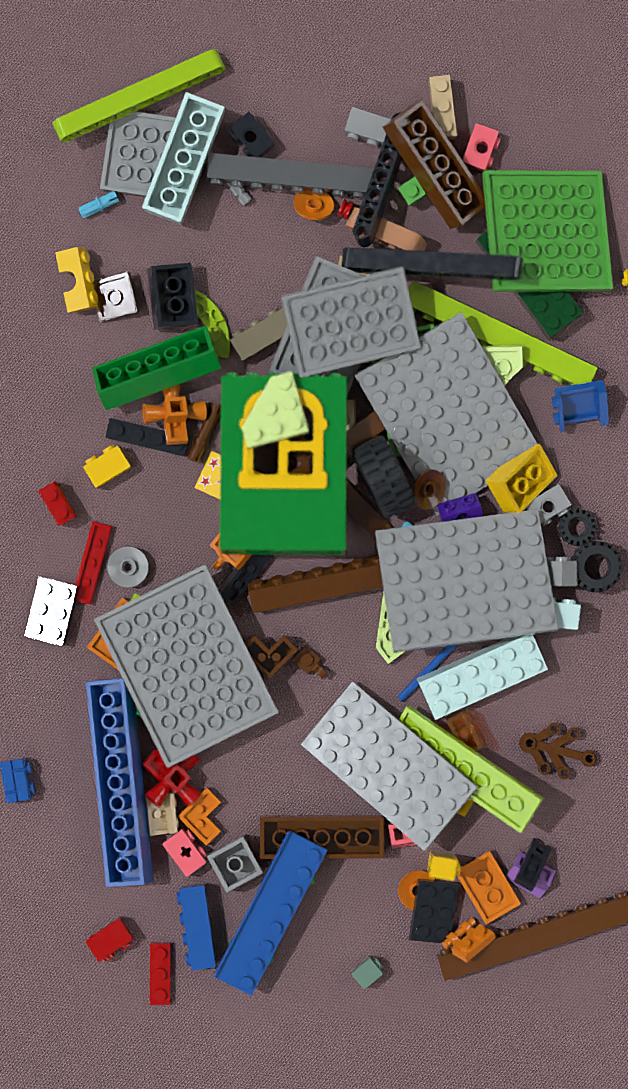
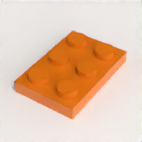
[457,850,521,924]

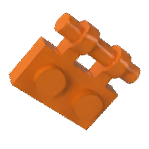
[442,918,496,963]

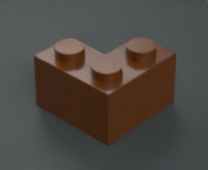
[245,635,298,679]

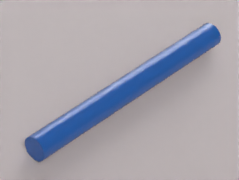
[397,644,459,702]

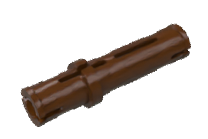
[187,403,221,464]

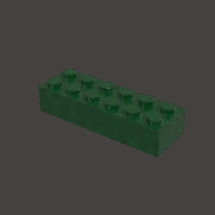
[475,230,583,339]

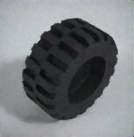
[352,436,416,518]

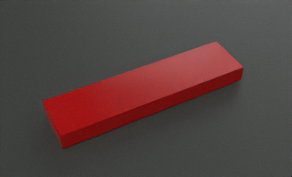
[75,521,113,605]

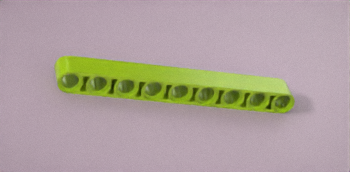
[52,49,226,143]

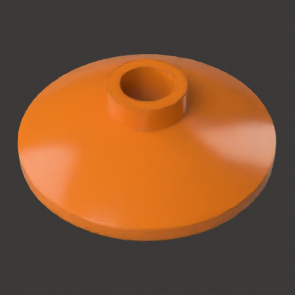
[293,190,334,220]
[398,870,435,910]

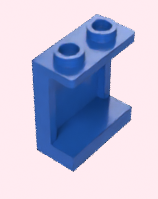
[552,380,609,432]

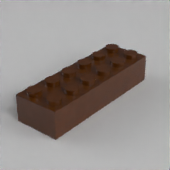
[382,100,485,229]
[260,815,384,859]

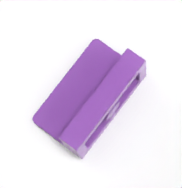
[506,852,555,898]

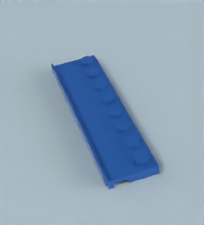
[213,830,327,996]

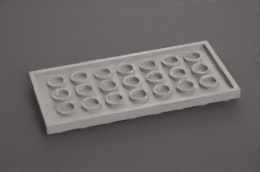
[301,681,478,851]

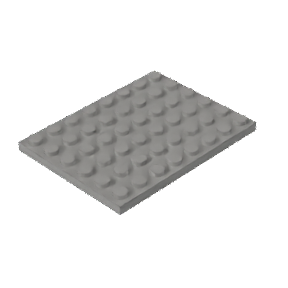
[354,312,537,515]
[375,509,558,653]
[94,564,279,768]

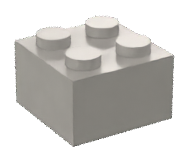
[207,835,263,893]

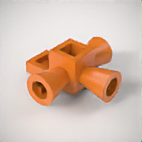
[142,384,207,445]

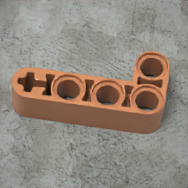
[345,207,427,251]

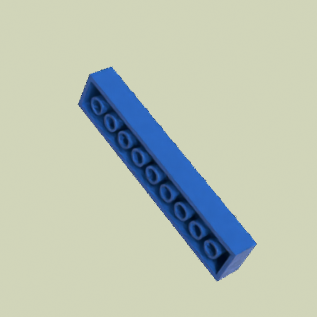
[86,678,153,887]

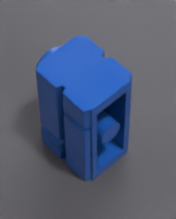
[0,758,35,803]

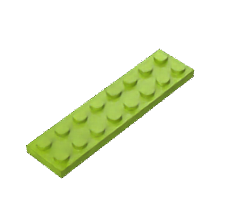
[399,706,544,833]

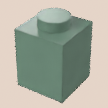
[351,955,383,990]

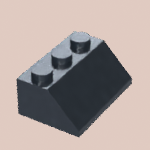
[147,263,198,330]

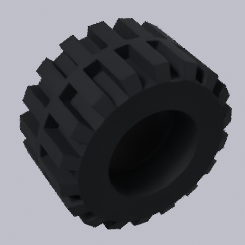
[570,541,623,592]

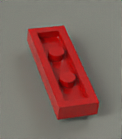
[150,942,171,1005]

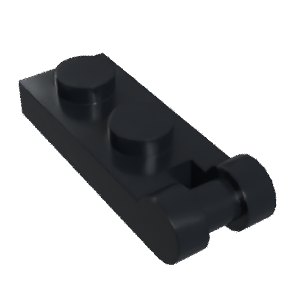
[513,838,552,892]

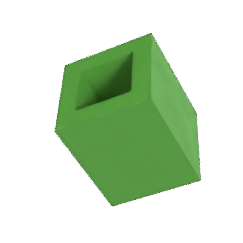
[398,177,428,206]

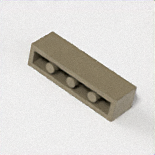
[230,308,287,362]

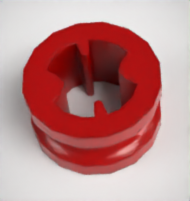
[337,199,354,220]

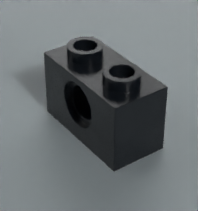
[230,112,275,158]

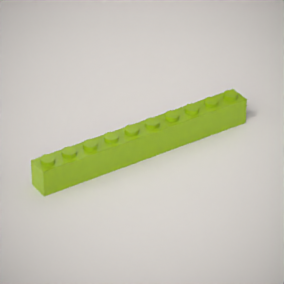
[408,280,597,385]

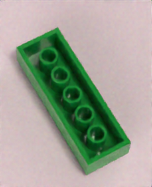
[92,325,221,411]

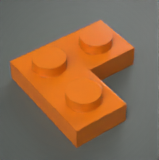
[178,788,221,846]

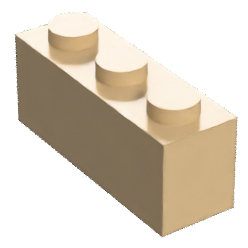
[428,75,457,140]

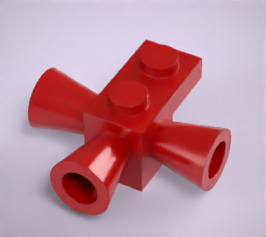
[141,749,201,808]

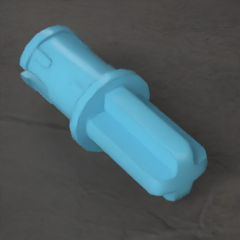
[78,191,119,218]

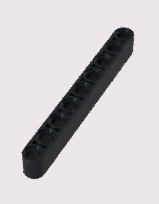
[341,247,523,281]

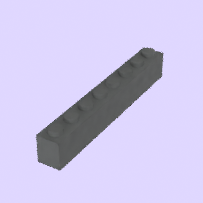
[206,153,372,199]

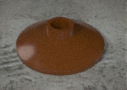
[413,469,446,510]

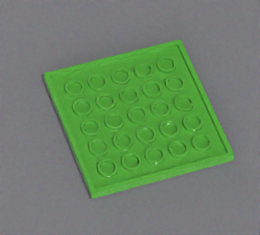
[482,170,613,292]

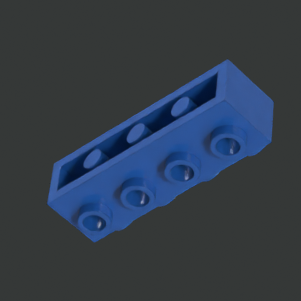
[176,883,216,971]

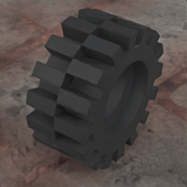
[558,509,596,546]

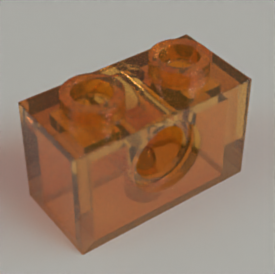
[446,709,487,751]

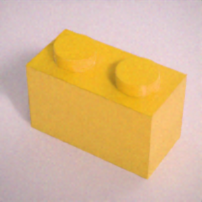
[83,445,132,488]

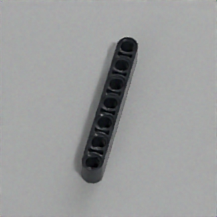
[353,112,403,247]

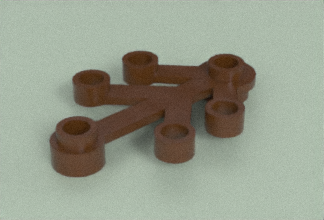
[519,722,597,780]

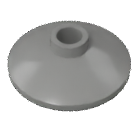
[107,547,148,587]

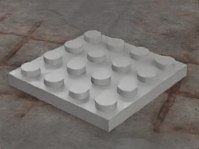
[100,112,176,197]

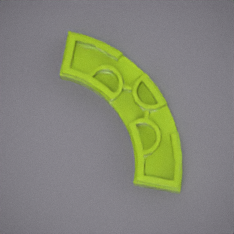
[194,289,230,359]

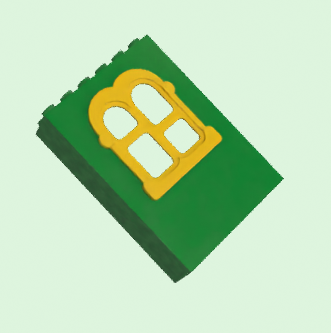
[219,373,346,555]

